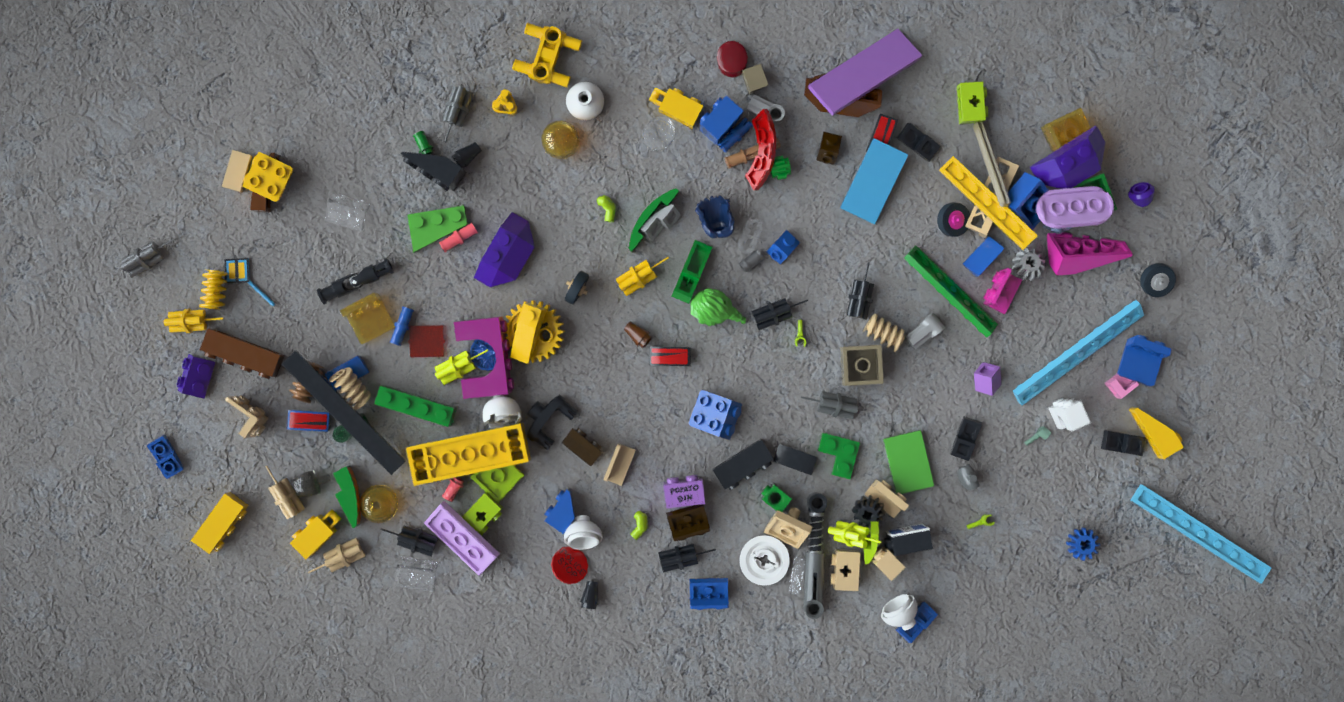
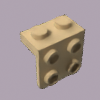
[225,395,269,438]

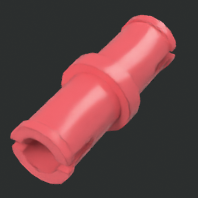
[439,222,478,253]

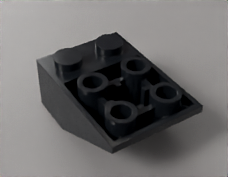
[401,152,467,191]

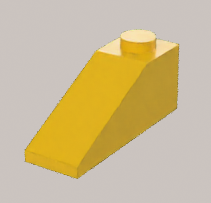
[510,303,547,364]
[1129,407,1184,459]

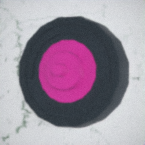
[937,202,970,237]

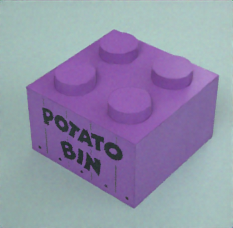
[663,475,705,509]

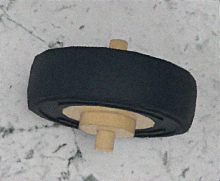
[565,271,589,305]

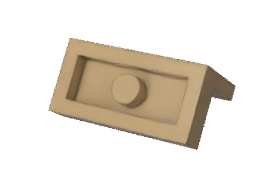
[603,443,636,486]

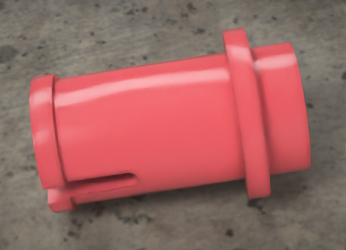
[442,477,464,502]

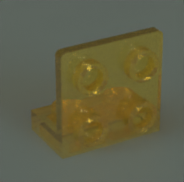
[340,292,395,344]

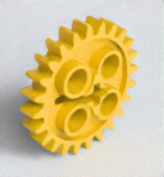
[505,300,565,363]

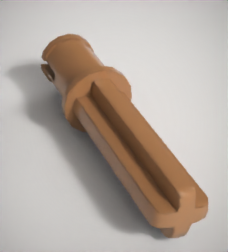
[724,138,781,169]

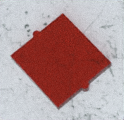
[408,325,446,357]

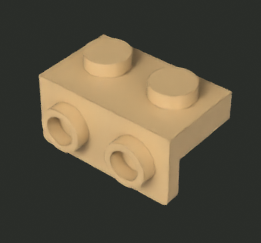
[865,480,909,518]

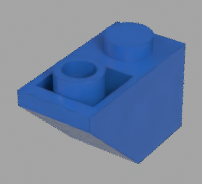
[544,488,576,534]

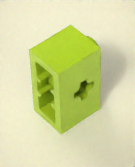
[957,81,988,124]
[462,492,503,536]

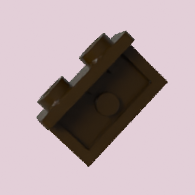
[562,428,603,466]
[666,504,711,541]

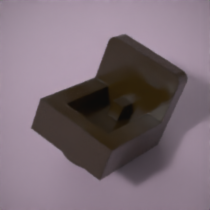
[816,132,842,165]

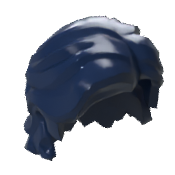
[695,195,735,238]

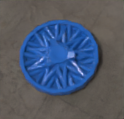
[470,339,496,371]

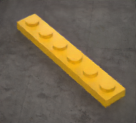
[939,156,1038,250]

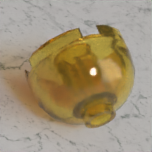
[541,120,580,159]

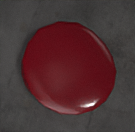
[717,41,748,78]

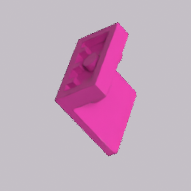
[983,268,1022,314]

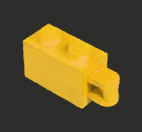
[649,88,703,129]
[290,509,342,560]

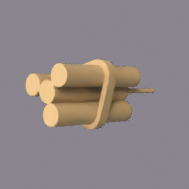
[265,466,305,519]
[308,538,365,573]

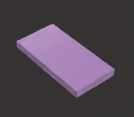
[424,501,500,575]

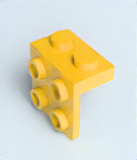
[242,152,293,202]

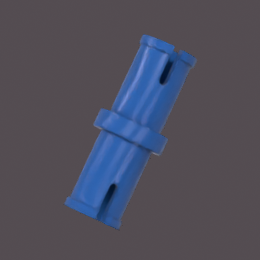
[718,118,753,153]
[390,306,414,346]

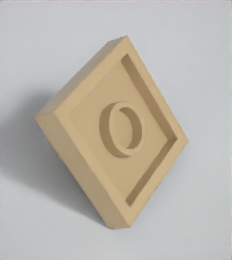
[763,507,812,549]

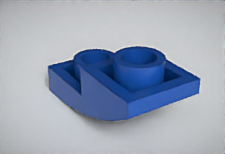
[147,434,184,479]

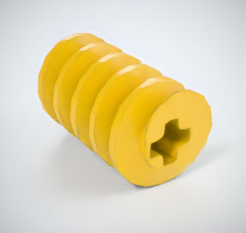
[199,269,228,310]

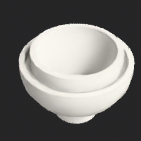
[566,82,604,120]
[564,515,603,550]
[881,594,917,630]

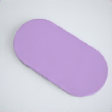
[1036,186,1114,229]

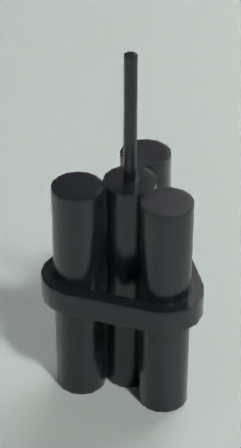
[847,262,874,320]
[751,298,808,330]
[380,525,438,557]
[658,544,716,572]

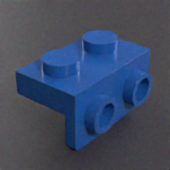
[689,578,729,610]

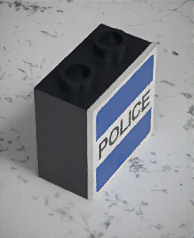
[884,524,933,556]

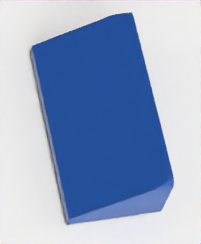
[963,236,1005,277]
[325,356,370,391]

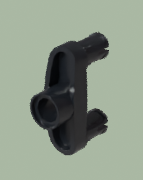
[526,394,578,451]

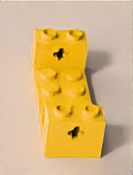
[406,423,531,486]

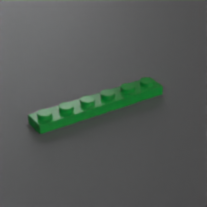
[904,245,998,337]

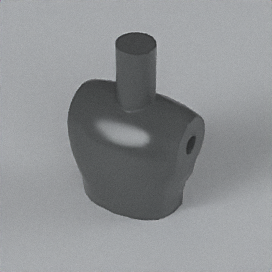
[957,464,980,491]

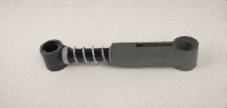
[803,492,828,619]

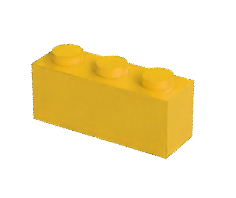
[191,492,249,554]

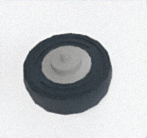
[1140,263,1176,298]

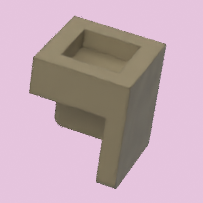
[742,64,768,95]

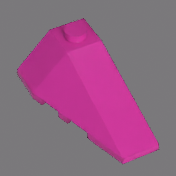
[1047,232,1133,275]

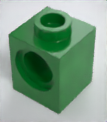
[761,484,792,512]

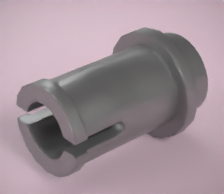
[739,249,764,273]

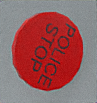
[551,546,588,584]

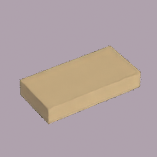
[222,150,253,193]

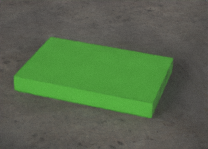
[883,430,934,494]

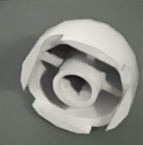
[483,395,522,428]

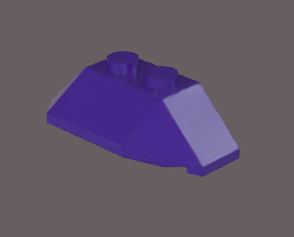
[1030,126,1106,189]
[474,212,535,288]

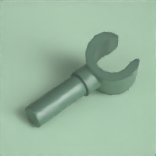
[1024,426,1051,446]

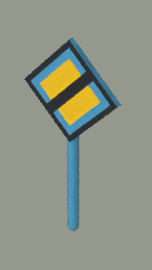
[224,258,275,306]

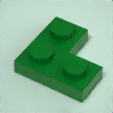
[817,432,860,479]

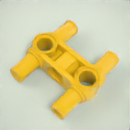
[512,23,582,88]

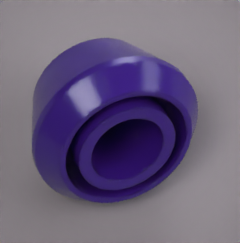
[1128,182,1155,207]

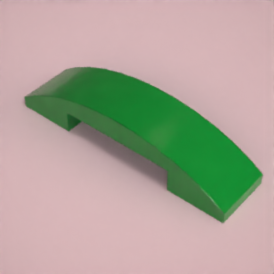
[629,188,679,252]

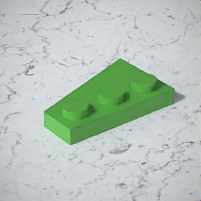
[407,206,468,253]

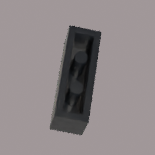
[712,439,774,490]

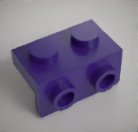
[177,354,215,399]

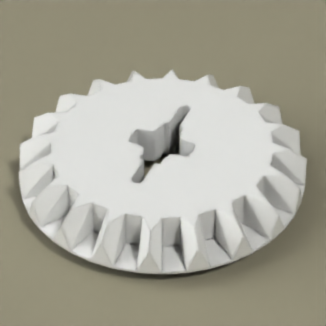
[740,535,790,585]

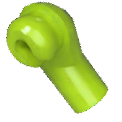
[597,195,616,222]
[630,511,648,540]

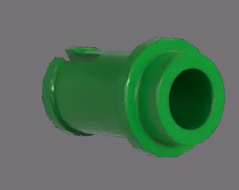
[413,131,433,155]

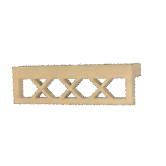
[965,157,1019,238]

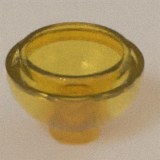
[359,485,398,523]

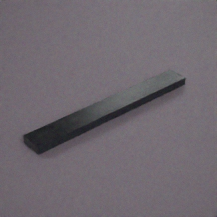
[282,350,406,475]

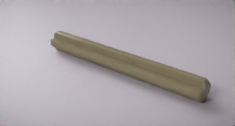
[973,122,1011,207]

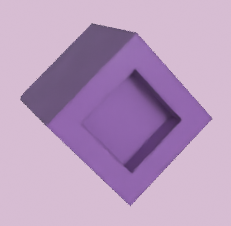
[974,362,1001,396]

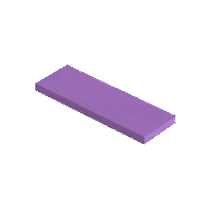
[808,29,922,116]

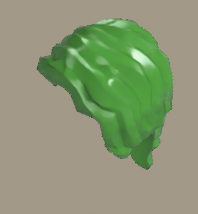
[690,289,746,326]

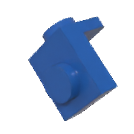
[767,230,800,264]

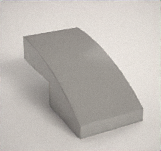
[640,204,681,241]

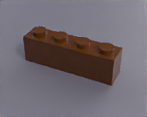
[200,328,285,379]

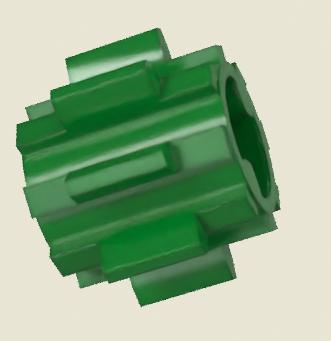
[771,155,791,180]

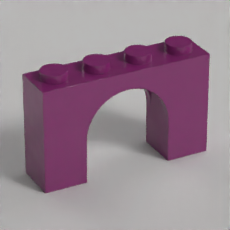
[454,316,514,399]

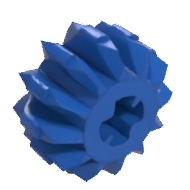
[1066,527,1101,561]

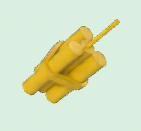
[492,89,517,116]
[616,257,669,296]
[163,309,223,333]

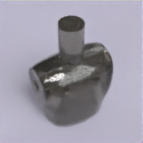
[293,470,331,498]

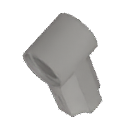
[747,95,785,125]
[905,313,945,349]

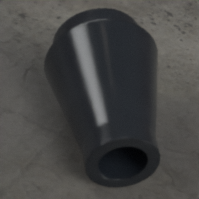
[452,142,482,167]
[580,581,599,610]

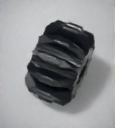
[852,495,886,528]

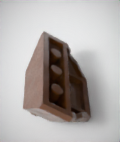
[804,73,882,117]

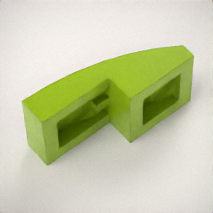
[864,521,879,564]

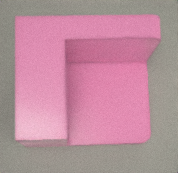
[1105,374,1139,399]

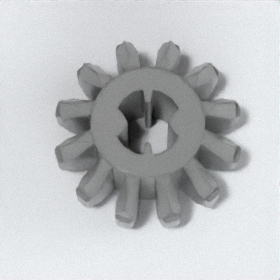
[1012,248,1045,281]

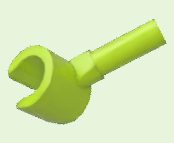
[794,320,807,347]
[966,514,995,529]

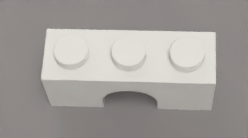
[1048,398,1090,431]

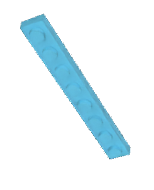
[1013,300,1144,405]
[1130,484,1271,584]

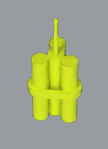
[435,349,488,385]
[828,520,882,549]

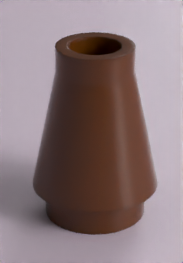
[624,321,652,348]

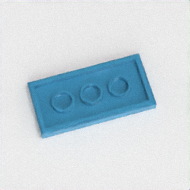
[840,138,908,224]

